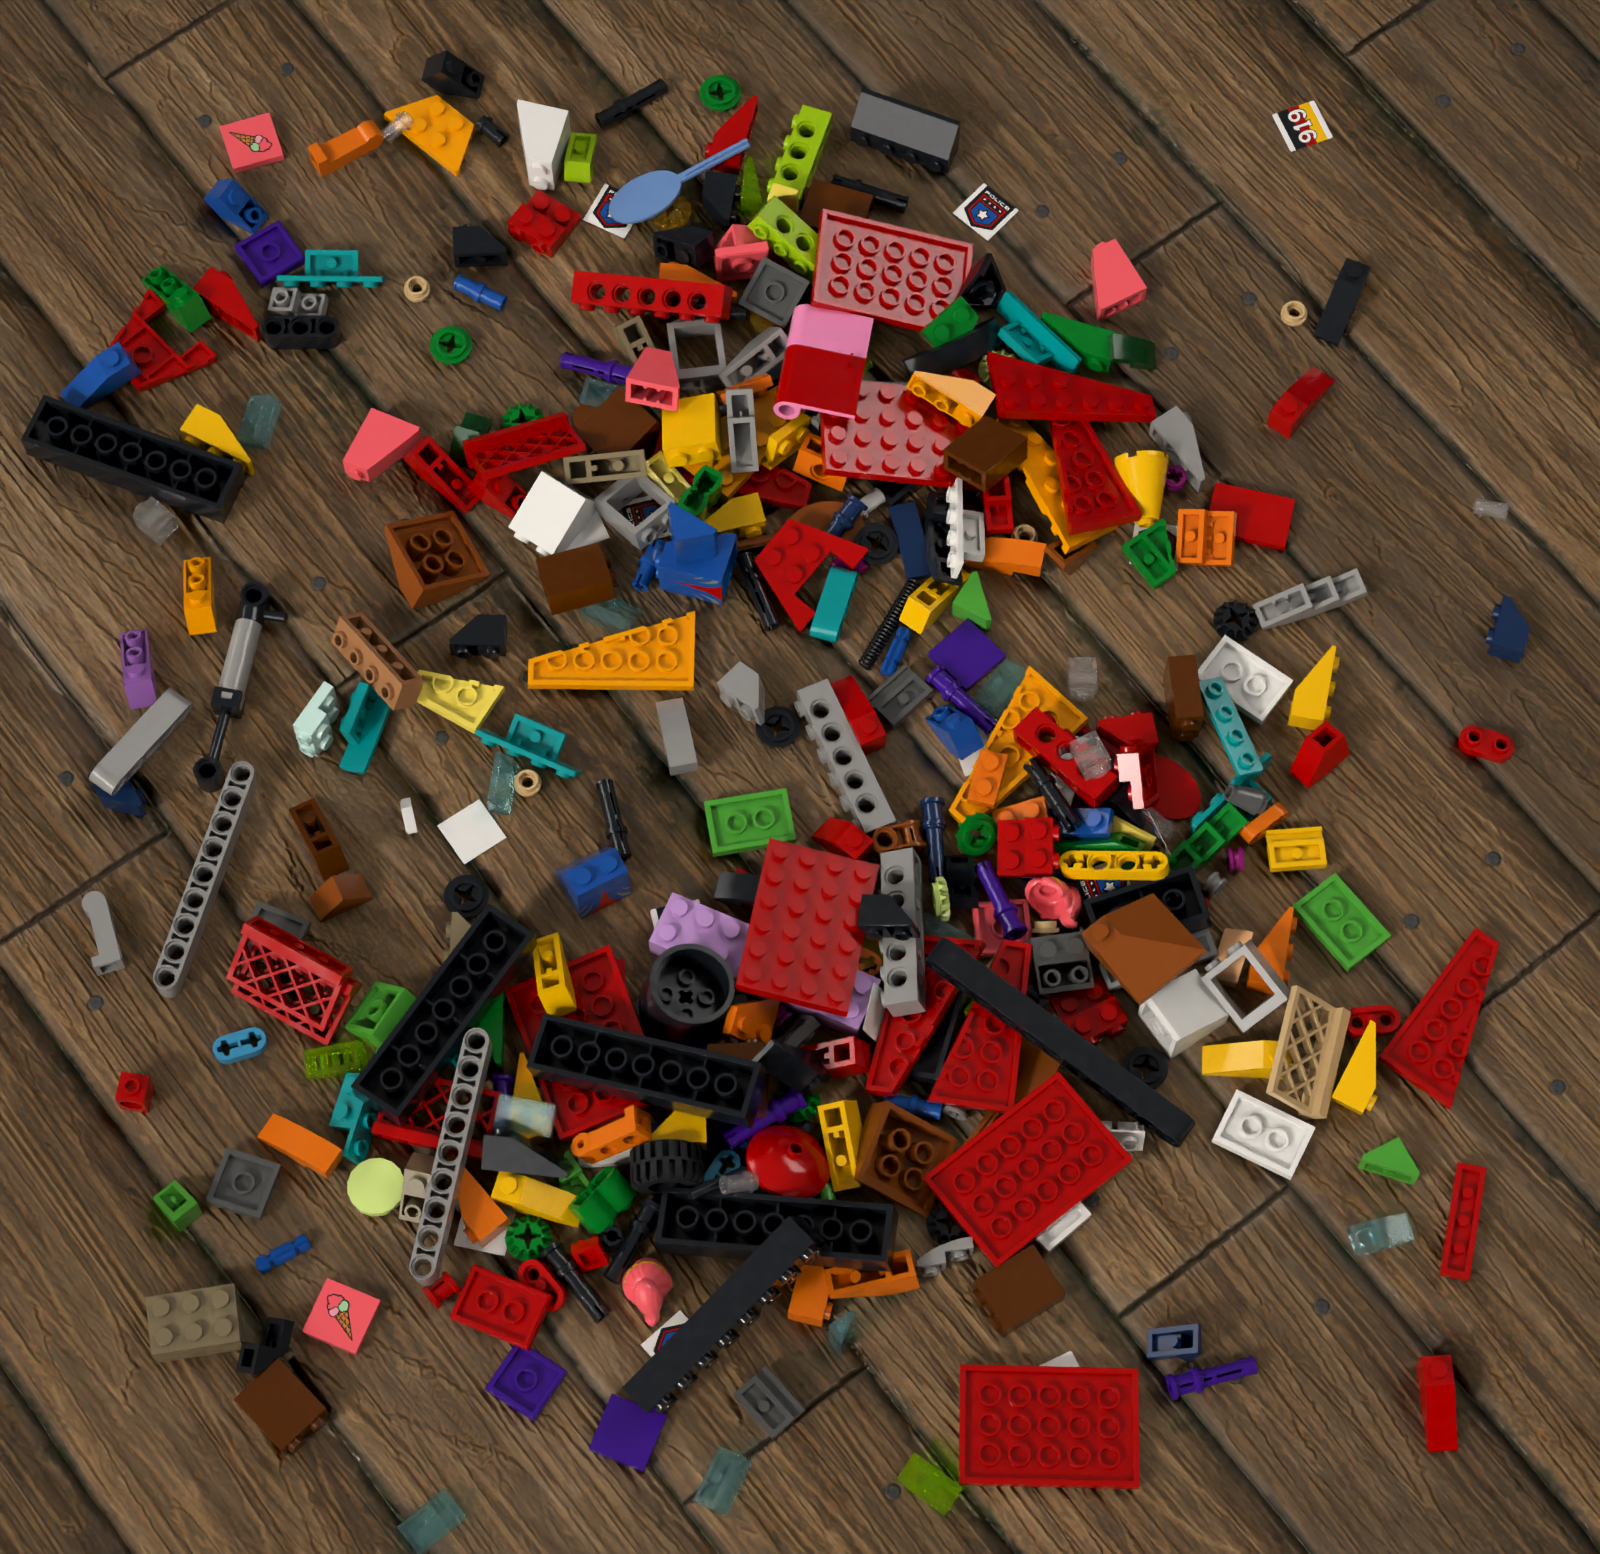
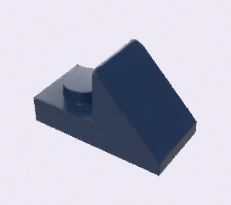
[1147,1323,1201,1362]

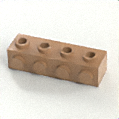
[331,612,425,711]

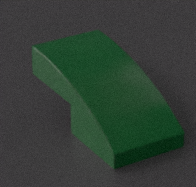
[1108,333,1156,370]

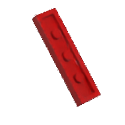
[1439,1162,1487,1282]

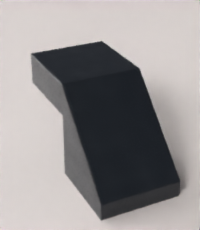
[944,854,979,910]
[236,1317,294,1375]

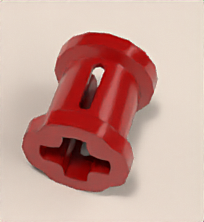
[422,1271,461,1310]

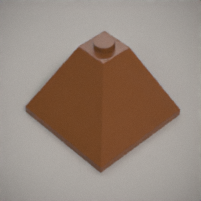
[384,511,491,609]
[1081,893,1207,1005]
[854,1101,958,1218]

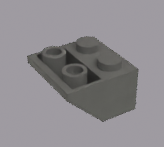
[1024,931,1095,995]

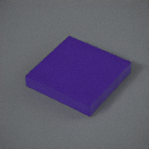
[234,220,305,288]
[928,619,1006,693]
[485,1345,568,1422]
[589,1394,667,1473]

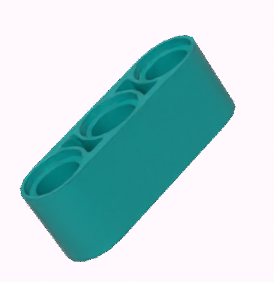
[810,565,859,643]

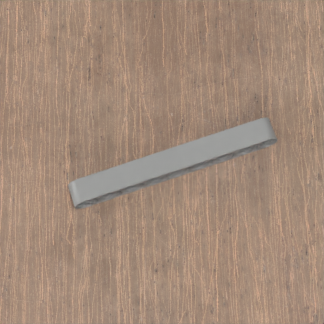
[153,761,258,998]
[409,1028,493,1285]

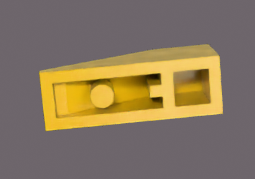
[899,568,970,635]
[533,932,577,1016]
[1331,1020,1378,1115]
[1202,1040,1292,1079]
[817,1100,862,1192]
[491,1171,581,1228]

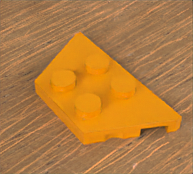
[384,95,475,177]

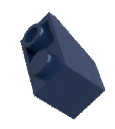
[1485,595,1530,663]
[87,773,147,817]

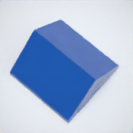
[668,502,718,565]

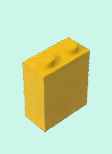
[662,393,722,468]

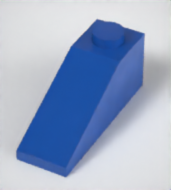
[61,342,141,409]

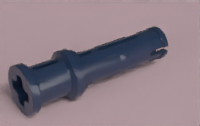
[825,493,868,538]
[920,797,947,883]

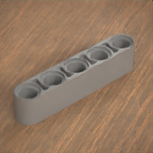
[89,688,193,796]

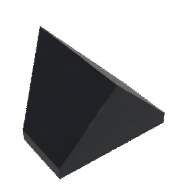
[957,253,1006,309]

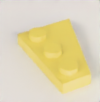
[417,670,505,734]

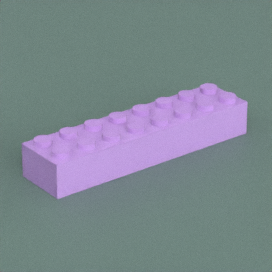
[649,892,881,1038]

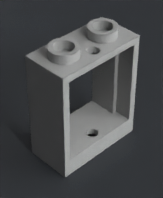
[667,318,726,392]
[594,477,677,551]
[1201,940,1290,1033]

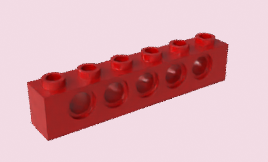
[571,270,733,324]

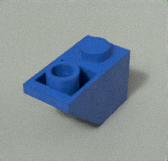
[204,179,269,234]
[925,704,984,760]

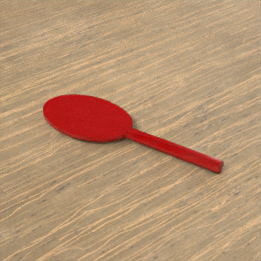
[1077,726,1201,820]

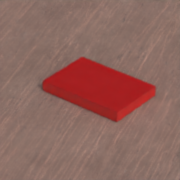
[1209,482,1295,551]
[449,1264,553,1352]

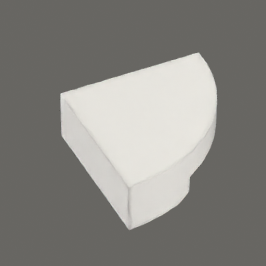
[400,797,418,834]

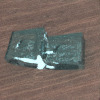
[1347,1213,1415,1256]

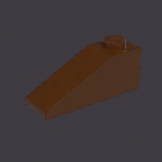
[288,798,349,881]

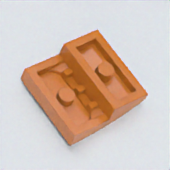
[1175,509,1237,567]

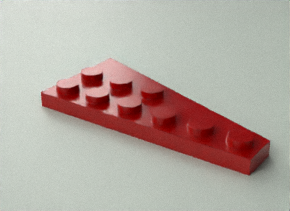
[986,351,1156,423]
[1378,928,1499,1110]

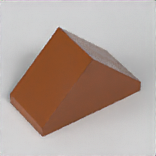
[1044,539,1098,576]
[310,874,373,923]

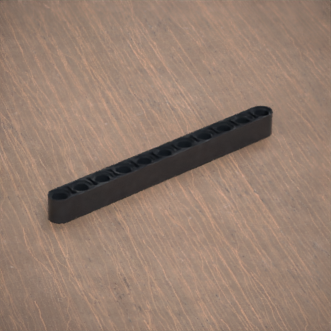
[925,937,1196,1148]

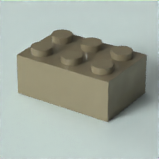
[145,1283,244,1363]

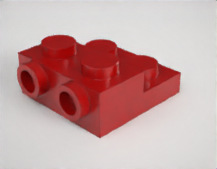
[507,189,582,258]
[1114,739,1160,809]
[997,817,1060,877]
[1049,975,1128,1046]

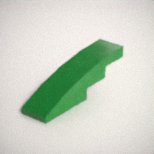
[1167,802,1250,874]

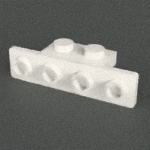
[946,478,985,579]

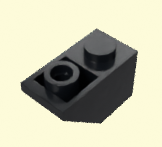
[421,50,485,99]
[702,171,742,233]
[652,226,715,269]
[449,614,508,659]
[857,894,920,941]

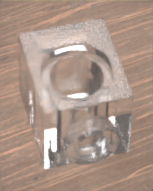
[132,496,179,545]
[1067,657,1098,702]
[1070,730,1111,781]

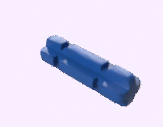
[880,626,912,677]
[255,1234,311,1274]

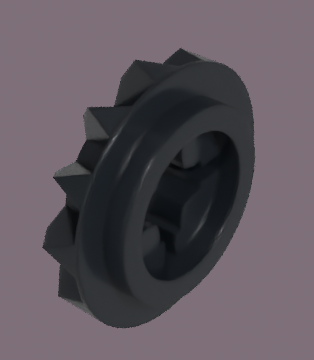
[854,523,898,566]
[1213,599,1258,642]
[756,706,800,749]
[444,875,489,919]
[1122,1046,1169,1089]
[926,1202,969,1245]

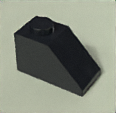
[452,224,508,268]

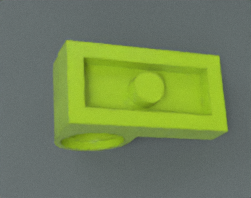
[564,132,597,184]

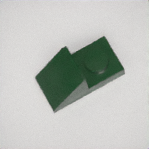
[449,412,492,470]

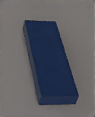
[888,501,932,582]

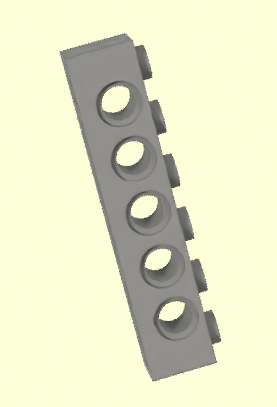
[794,678,896,838]
[878,847,926,1017]

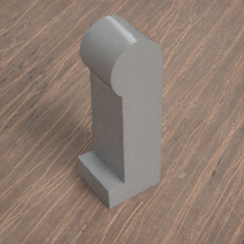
[82,891,125,976]

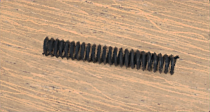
[858,579,921,671]

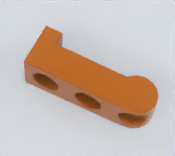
[307,120,384,178]
[571,1105,652,1164]

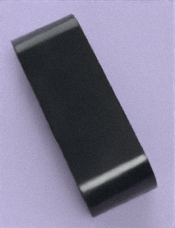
[261,315,342,350]

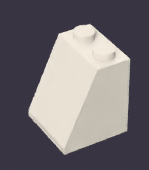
[517,99,571,191]
[508,471,597,556]
[1137,969,1229,1059]

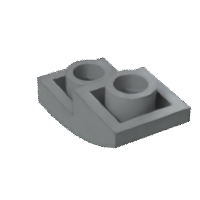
[268,287,329,316]
[916,1237,974,1277]

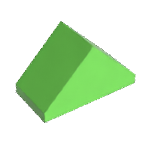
[951,571,992,632]
[1358,1137,1420,1185]
[152,1180,203,1232]

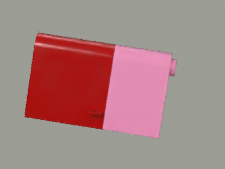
[773,304,874,419]

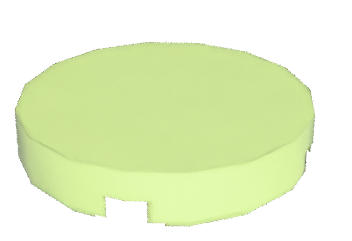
[347,1158,403,1216]

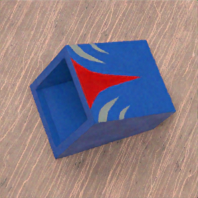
[655,533,738,605]
[555,846,631,919]

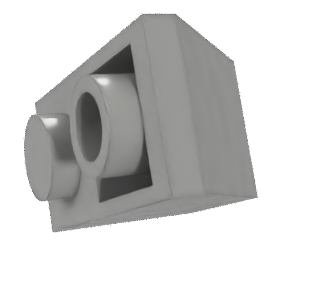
[717,661,765,726]

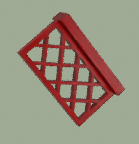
[462,412,586,481]
[226,915,354,1032]
[230,940,362,1046]
[371,1078,503,1161]

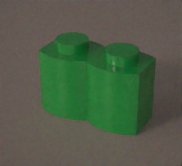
[678,465,723,521]
[568,1166,637,1234]

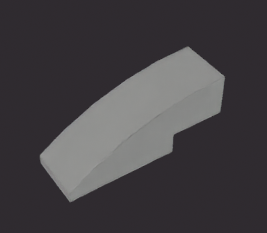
[725,387,759,473]
[655,697,698,776]

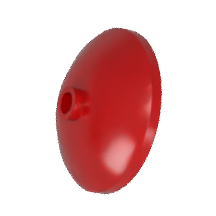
[746,1125,830,1198]

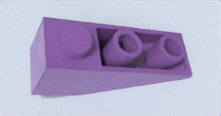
[120,629,158,710]

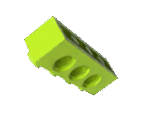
[767,105,832,209]
[747,195,818,284]

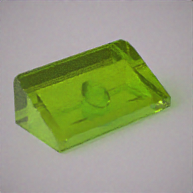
[896,1453,963,1516]

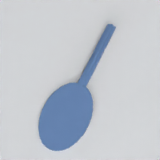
[609,138,751,224]

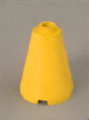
[1114,450,1169,528]

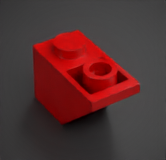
[468,468,528,519]
[1095,711,1159,753]
[1290,721,1350,789]

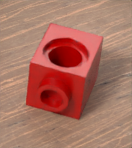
[115,1072,155,1113]

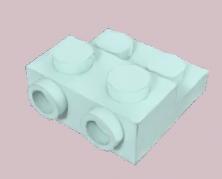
[293,681,340,757]

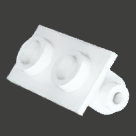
[1101,1121,1145,1151]

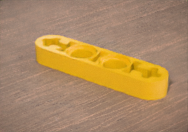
[1059,850,1170,881]

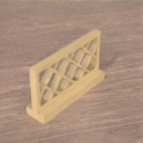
[1266,985,1351,1120]

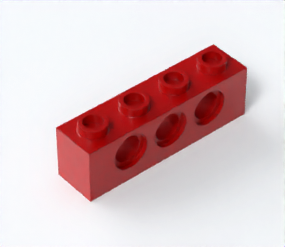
[1013,707,1118,808]

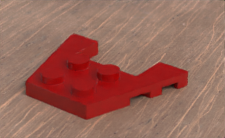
[108,289,218,393]
[754,518,869,633]

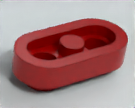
[1458,725,1515,763]
[1346,1005,1401,1038]
[518,1259,567,1312]

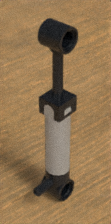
[193,582,288,793]

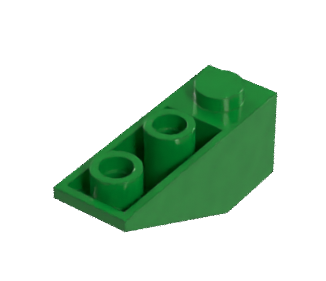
[141,265,212,333]
[1055,832,1146,881]

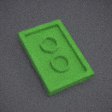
[704,788,796,857]
[1292,873,1391,972]

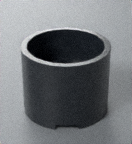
[638,944,735,1047]

